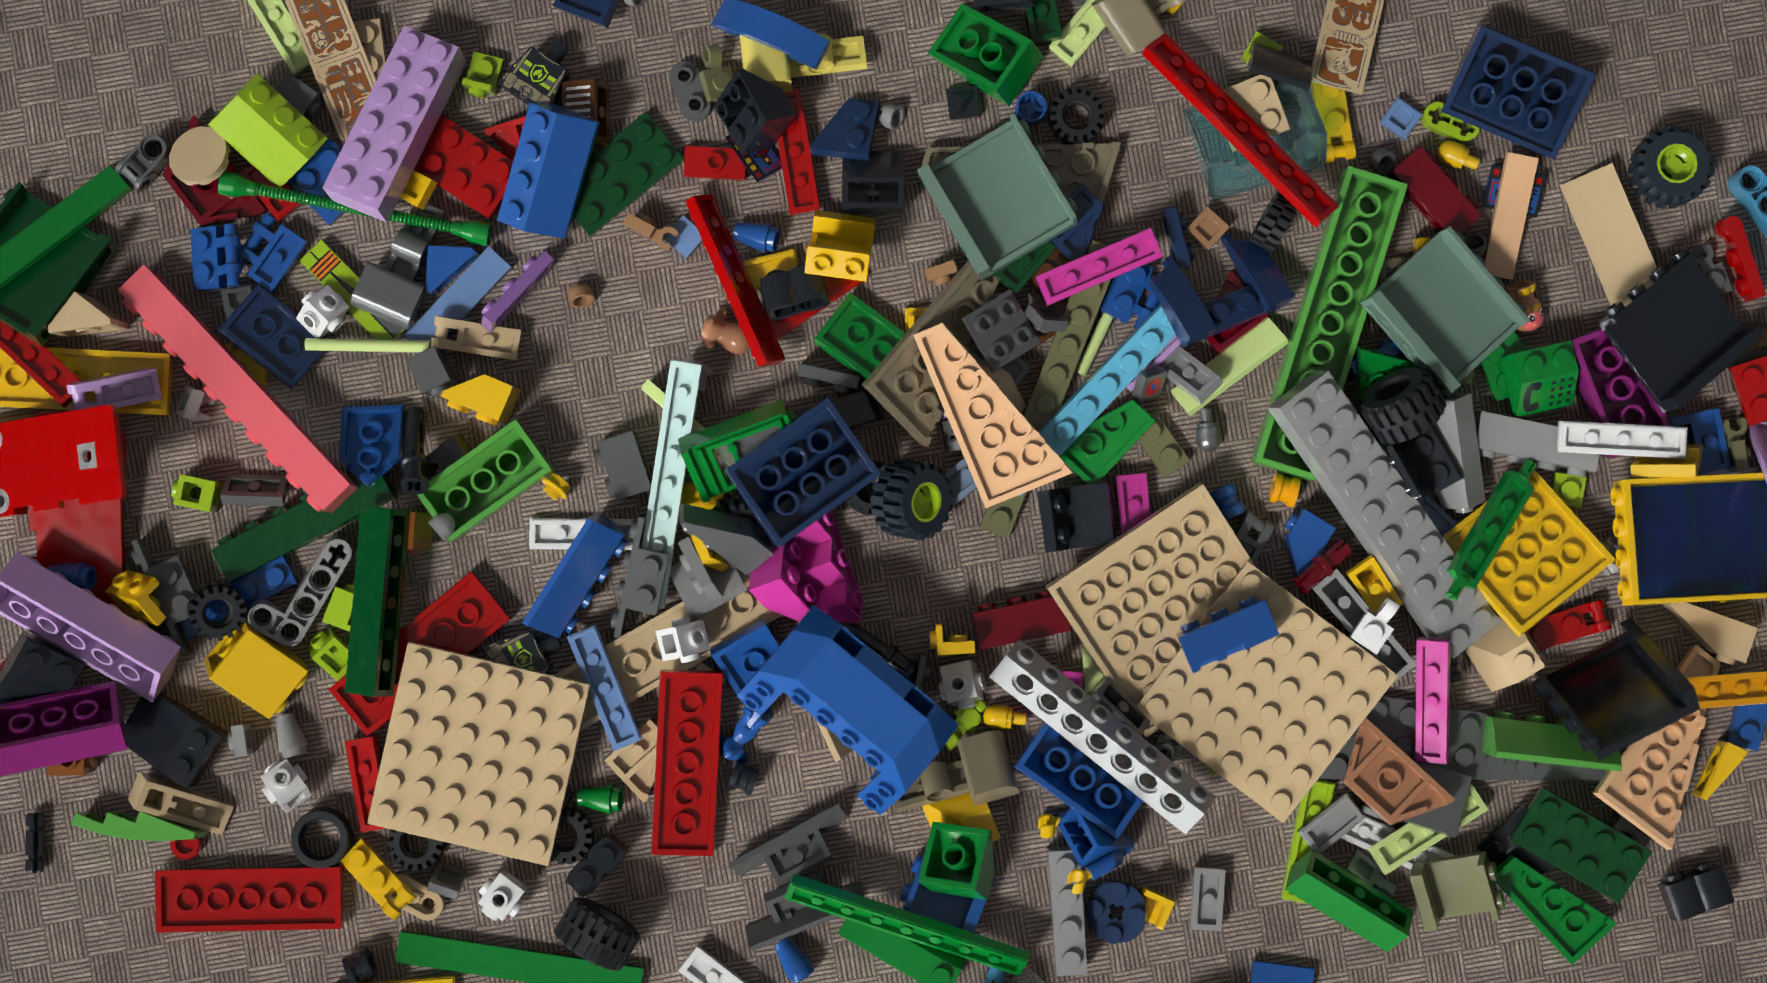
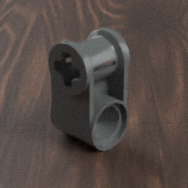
[115,134,173,193]

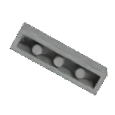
[1474,411,1600,477]
[1311,568,1416,684]
[1047,846,1088,976]

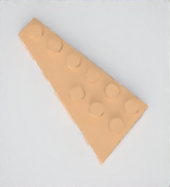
[913,323,1073,508]
[1593,645,1721,850]

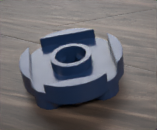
[1085,881,1149,944]

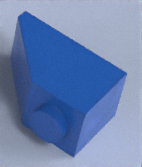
[1284,509,1336,578]

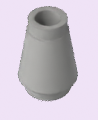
[275,713,309,761]

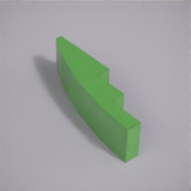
[71,811,207,841]

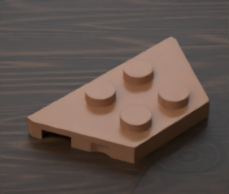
[1343,718,1455,825]

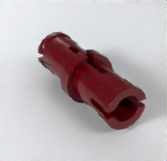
[1293,539,1352,594]

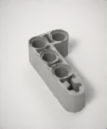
[248,535,352,646]

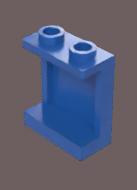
[899,851,995,933]

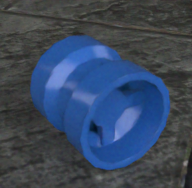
[1015,91,1047,126]
[1209,482,1247,520]

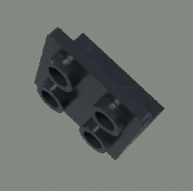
[1386,425,1464,501]
[1038,483,1116,553]

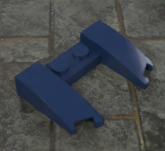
[1148,234,1295,348]

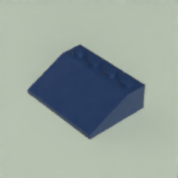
[1441,22,1596,160]
[725,397,881,547]

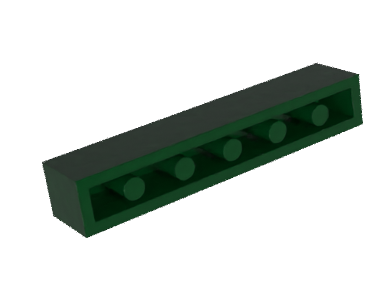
[211,473,398,583]
[345,506,410,697]

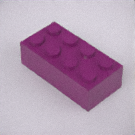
[1569,329,1670,458]
[0,681,127,776]

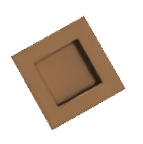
[1185,206,1230,251]
[924,259,958,287]

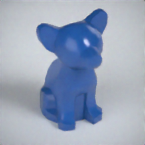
[719,706,774,764]

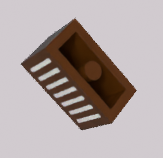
[560,79,610,147]

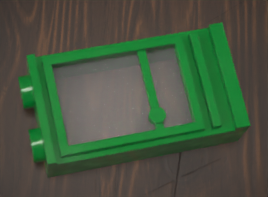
[678,399,797,503]

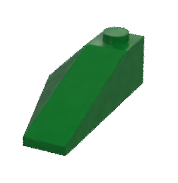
[838,919,966,983]

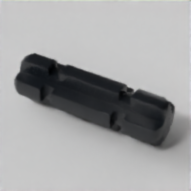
[25,812,45,874]

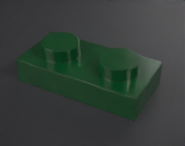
[1026,0,1064,45]
[992,241,1057,295]

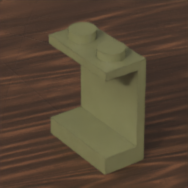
[1409,851,1505,932]

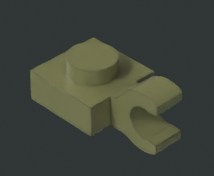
[699,44,733,103]
[1722,417,1751,473]

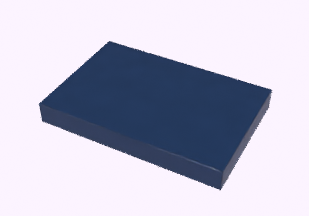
[218,284,327,390]

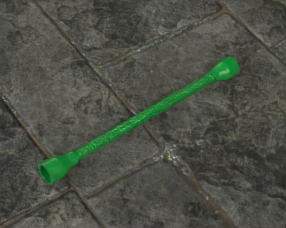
[218,171,492,246]

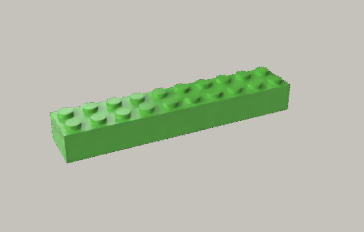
[1250,166,1408,481]

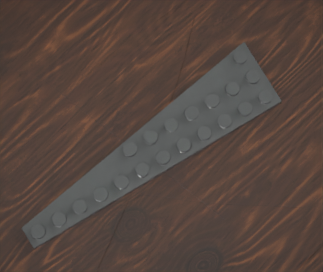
[1318,696,1699,781]

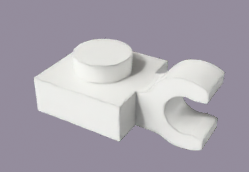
[1349,598,1399,655]

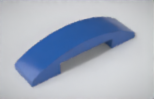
[711,0,830,70]

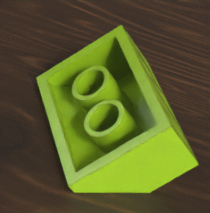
[208,73,328,188]

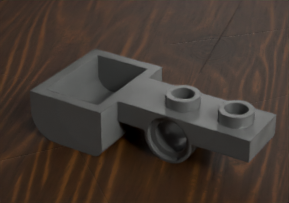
[350,204,446,331]

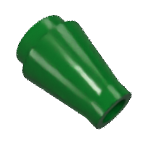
[576,784,624,815]

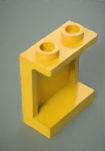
[805,210,876,282]

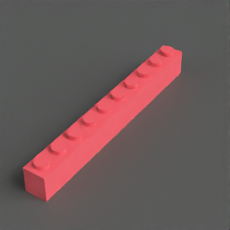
[118,264,359,513]

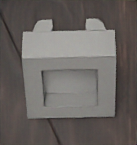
[175,385,215,421]

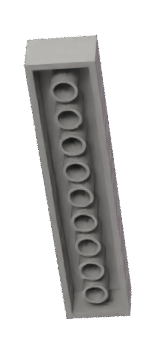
[1267,371,1501,659]

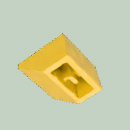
[441,374,521,426]

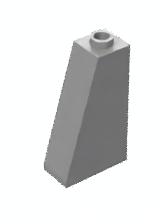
[1434,393,1486,513]

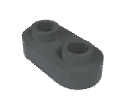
[669,61,711,122]

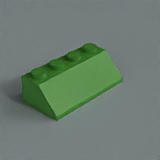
[417,419,556,542]
[1482,711,1622,772]

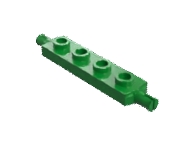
[1445,459,1537,601]

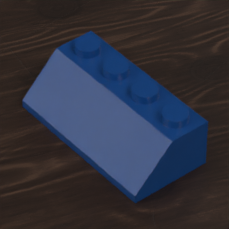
[497,101,600,239]
[522,512,629,638]
[1014,721,1143,840]

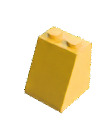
[204,614,308,719]

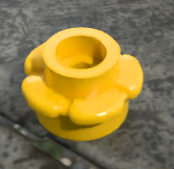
[542,473,571,501]

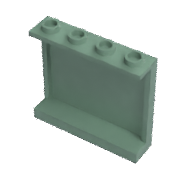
[917,113,1079,280]
[1360,226,1531,396]

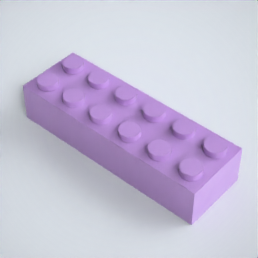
[322,25,467,222]
[0,552,181,702]

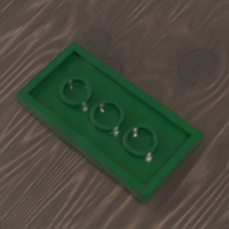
[573,111,684,237]
[1509,785,1652,903]

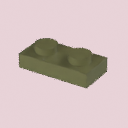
[1138,411,1190,478]

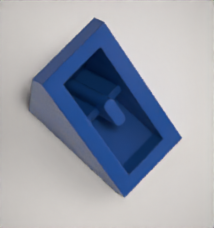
[426,245,480,296]

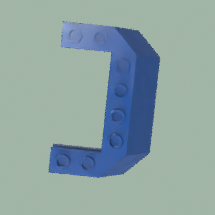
[737,605,958,815]

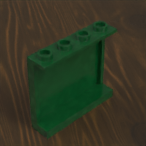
[0,182,117,347]

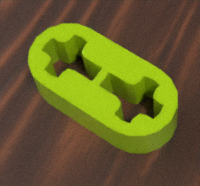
[1421,102,1480,143]

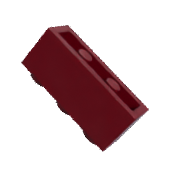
[1387,147,1482,234]
[972,590,1071,650]

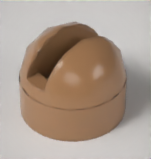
[568,282,594,308]

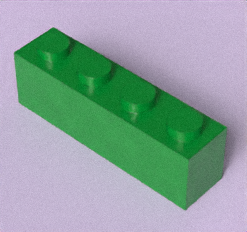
[1285,850,1414,952]

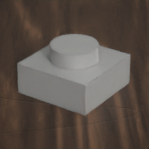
[228,722,255,757]

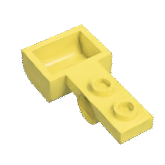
[740,34,867,93]

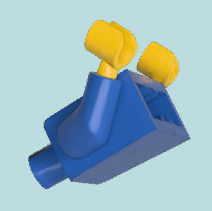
[1037,808,1134,894]

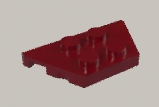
[162,116,268,226]

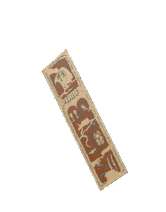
[1311,0,1384,95]

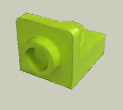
[462,51,505,99]
[308,627,348,682]

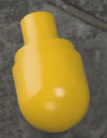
[1437,140,1481,170]
[983,704,1027,730]

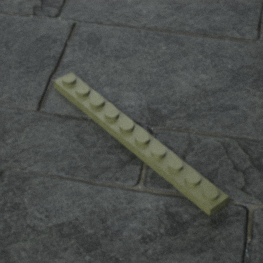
[979,240,1111,538]

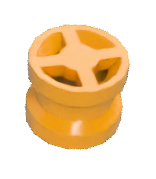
[1268,472,1301,508]

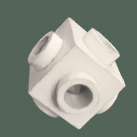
[296,285,349,338]
[656,617,710,663]
[939,660,986,709]
[260,759,312,814]
[478,869,529,921]

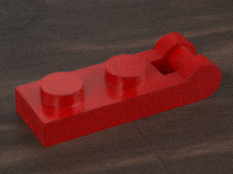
[1714,216,1766,302]
[1527,598,1612,651]

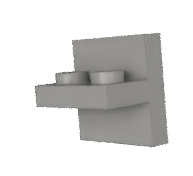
[670,537,748,620]

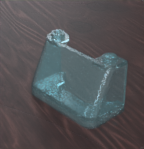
[1184,81,1327,199]

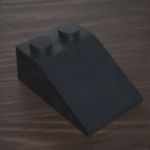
[0,630,84,704]
[125,692,228,788]

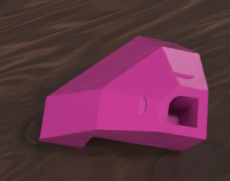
[749,510,864,623]

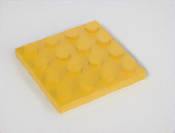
[1442,470,1616,637]

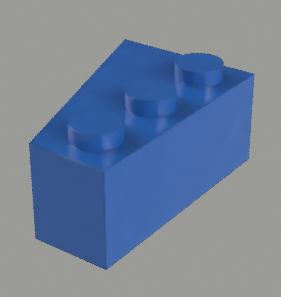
[1176,595,1280,673]

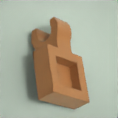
[623,212,680,252]

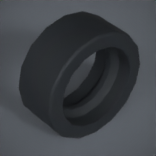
[291,808,353,868]

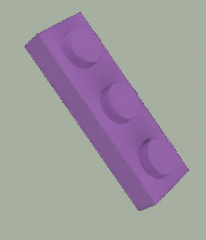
[481,251,554,333]

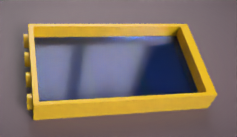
[1610,473,1767,606]

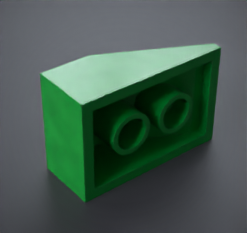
[928,3,1044,106]

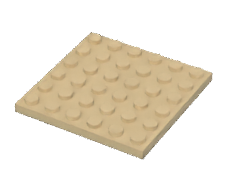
[1045,482,1256,738]
[1136,561,1398,823]
[367,641,591,866]

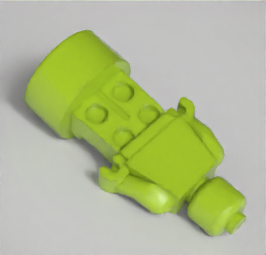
[944,699,987,751]

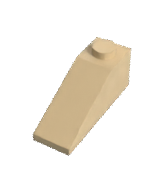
[1662,603,1758,666]
[128,771,234,835]

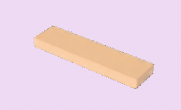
[1483,152,1539,280]

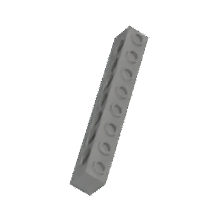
[989,639,1216,834]

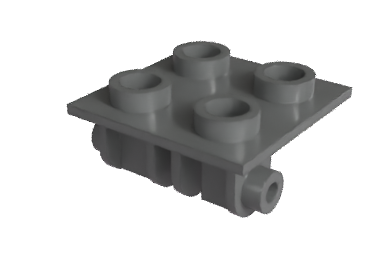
[962,289,1040,373]

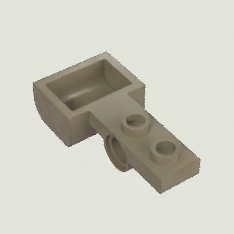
[1091,0,1185,56]
[894,730,1020,813]

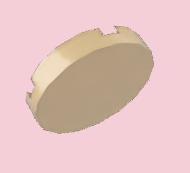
[169,126,231,186]

